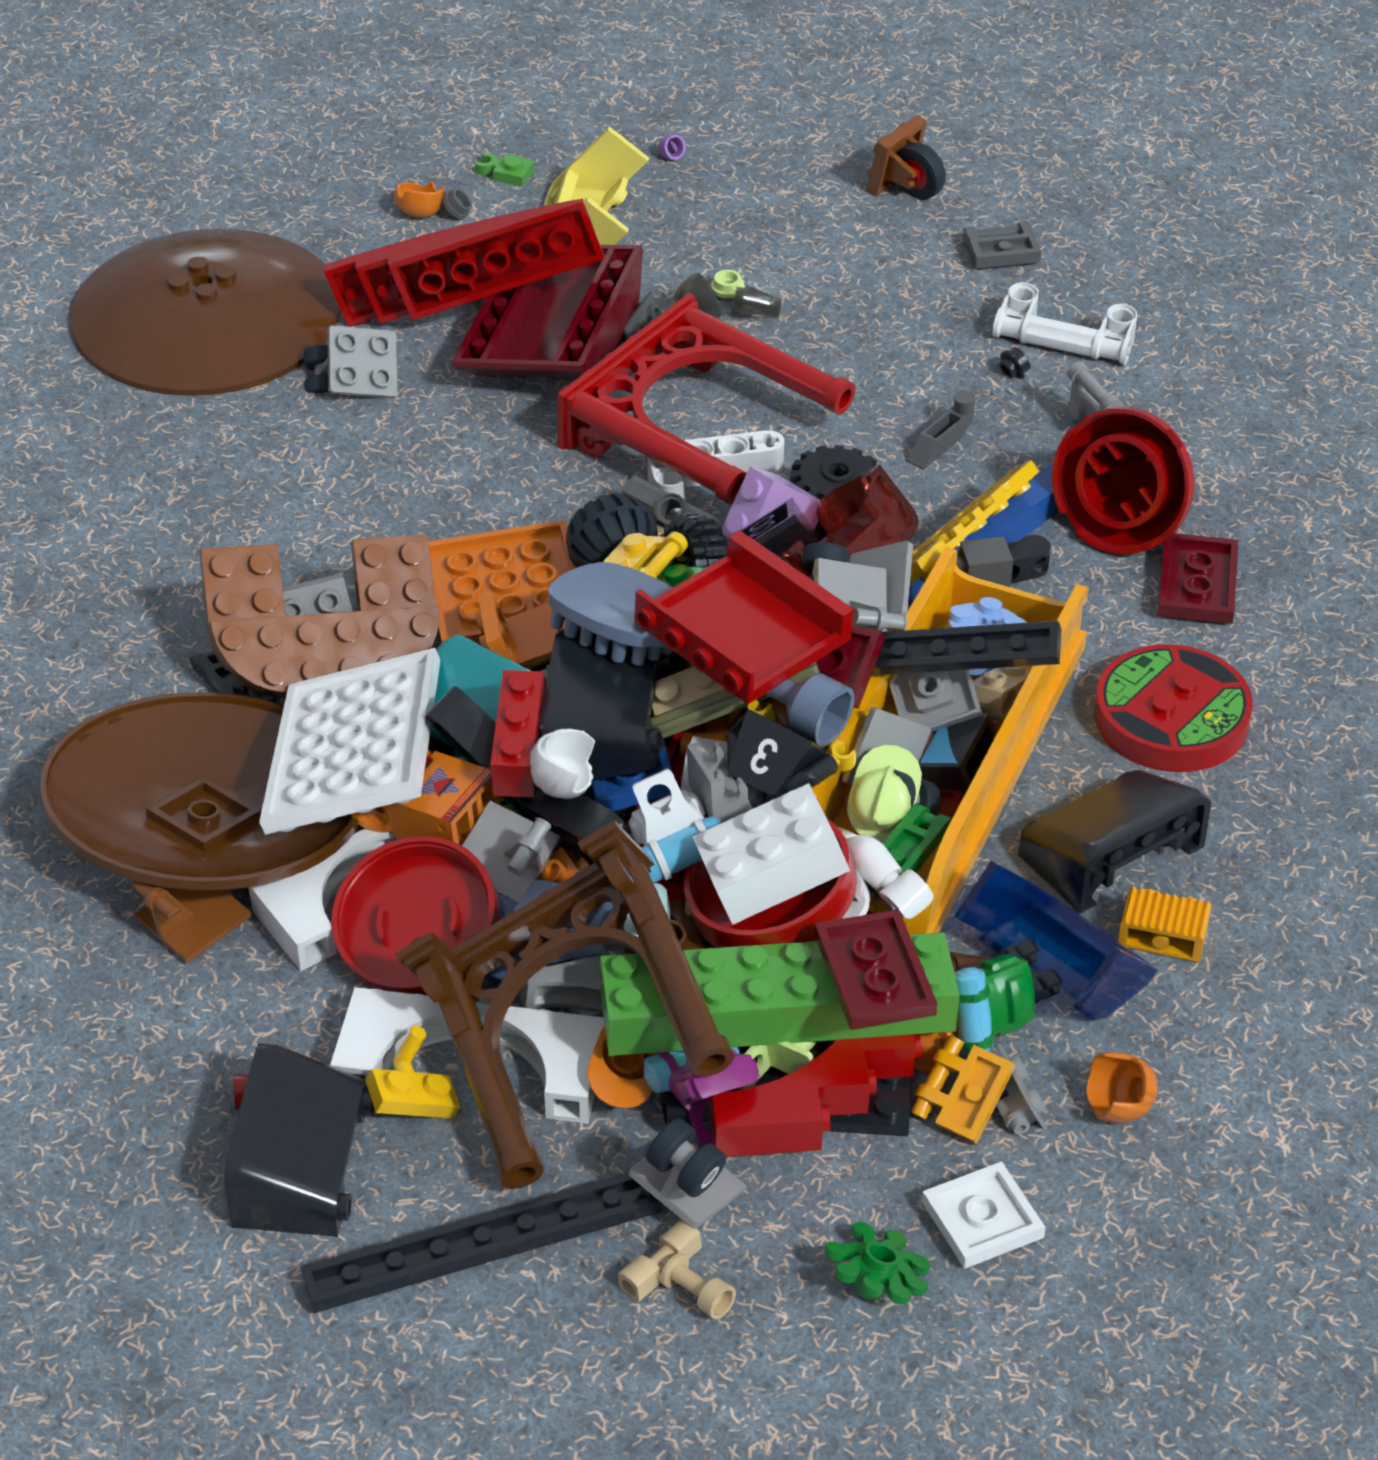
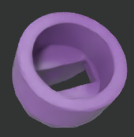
[658,134,686,160]

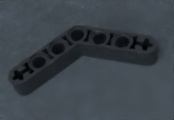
[425,686,632,855]

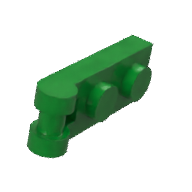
[864,803,952,895]

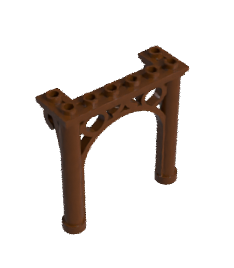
[395,820,734,1189]

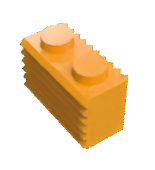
[1117,886,1212,962]

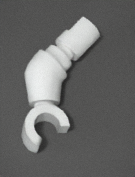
[838,827,934,919]

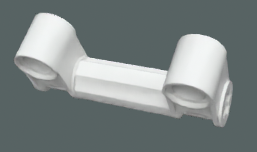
[993,282,1137,366]

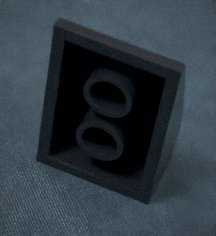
[740,497,817,561]

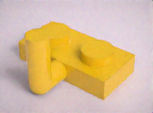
[365,1026,461,1119]

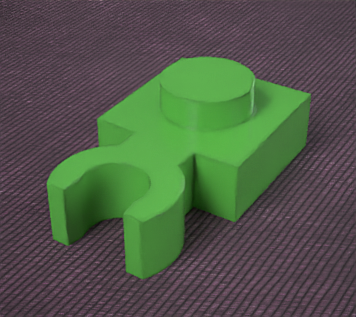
[475,152,535,187]

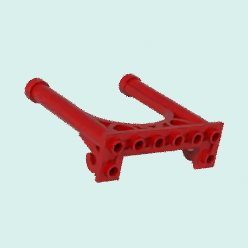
[557,293,856,505]

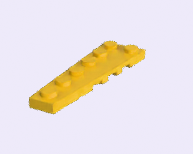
[910,460,1039,586]

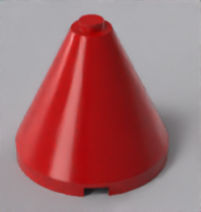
[1052,406,1194,554]

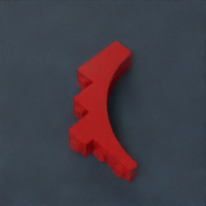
[711,1034,922,1157]

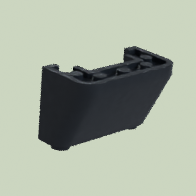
[539,628,676,781]
[1018,770,1211,914]
[224,1043,374,1237]

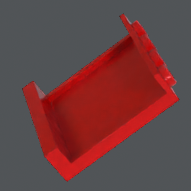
[634,530,854,705]

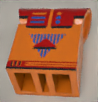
[351,750,500,846]

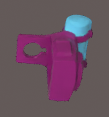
[644,1047,759,1147]

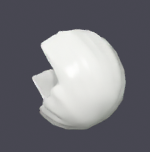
[530,729,595,799]

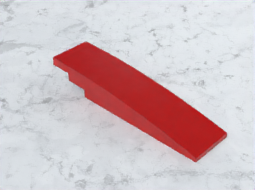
[323,198,605,327]

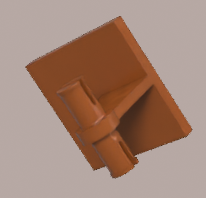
[132,881,252,964]

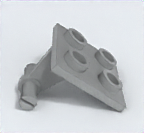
[814,558,907,632]
[462,801,561,902]

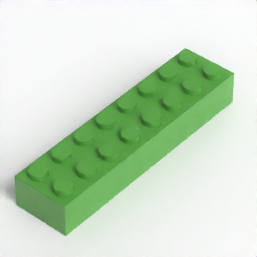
[600,932,960,1056]

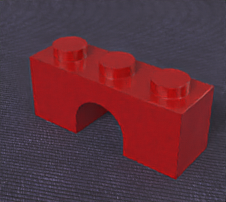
[490,670,545,797]

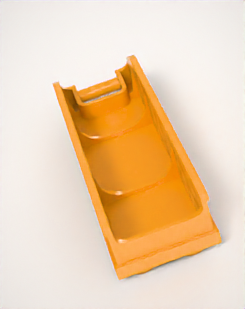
[812,547,1089,935]

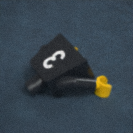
[726,699,856,808]

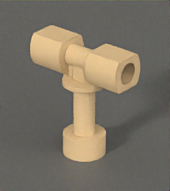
[618,1220,736,1319]

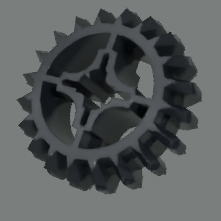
[660,514,727,568]

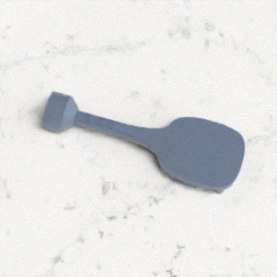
[547,562,855,747]

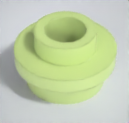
[711,270,744,298]

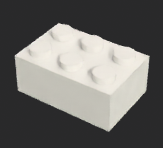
[693,783,850,925]

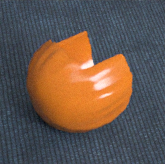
[1086,1052,1159,1124]

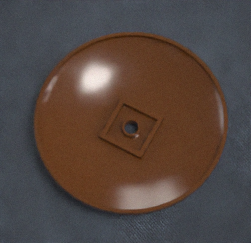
[71,229,341,396]
[40,692,359,890]

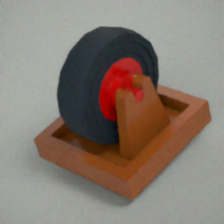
[866,115,946,200]

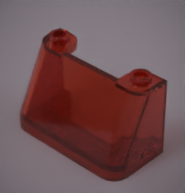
[776,465,919,577]

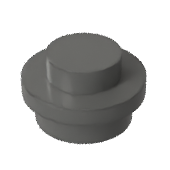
[442,188,472,220]

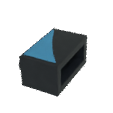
[919,713,997,797]

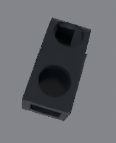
[1007,535,1051,584]

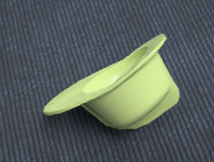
[847,745,922,841]

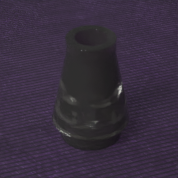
[732,284,782,318]

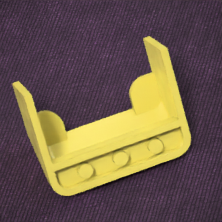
[543,126,649,245]

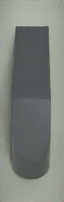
[906,391,975,470]

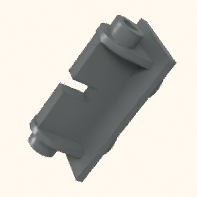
[615,291,662,349]

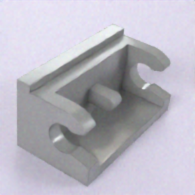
[686,743,753,822]

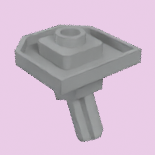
[889,670,983,732]

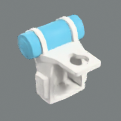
[628,769,722,883]

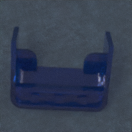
[954,860,1158,1021]

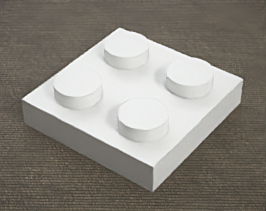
[922,1161,1045,1269]

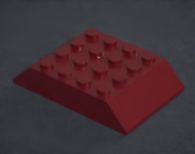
[452,244,643,379]

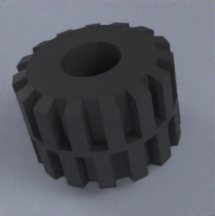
[790,445,885,537]

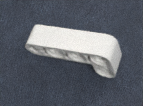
[648,430,784,512]

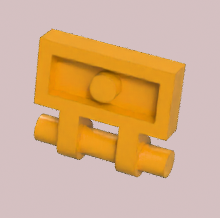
[910,1035,1015,1145]

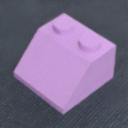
[722,466,826,569]

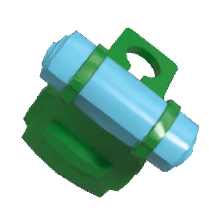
[955,954,1035,1060]

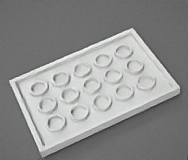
[259,648,440,835]

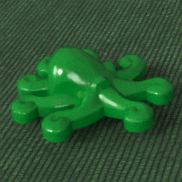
[824,1222,931,1305]

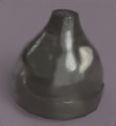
[665,273,722,318]

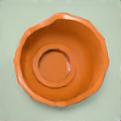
[394,182,445,219]

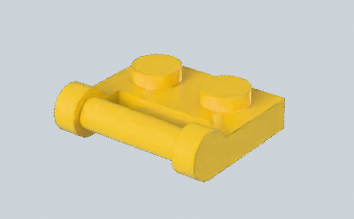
[603,532,688,579]

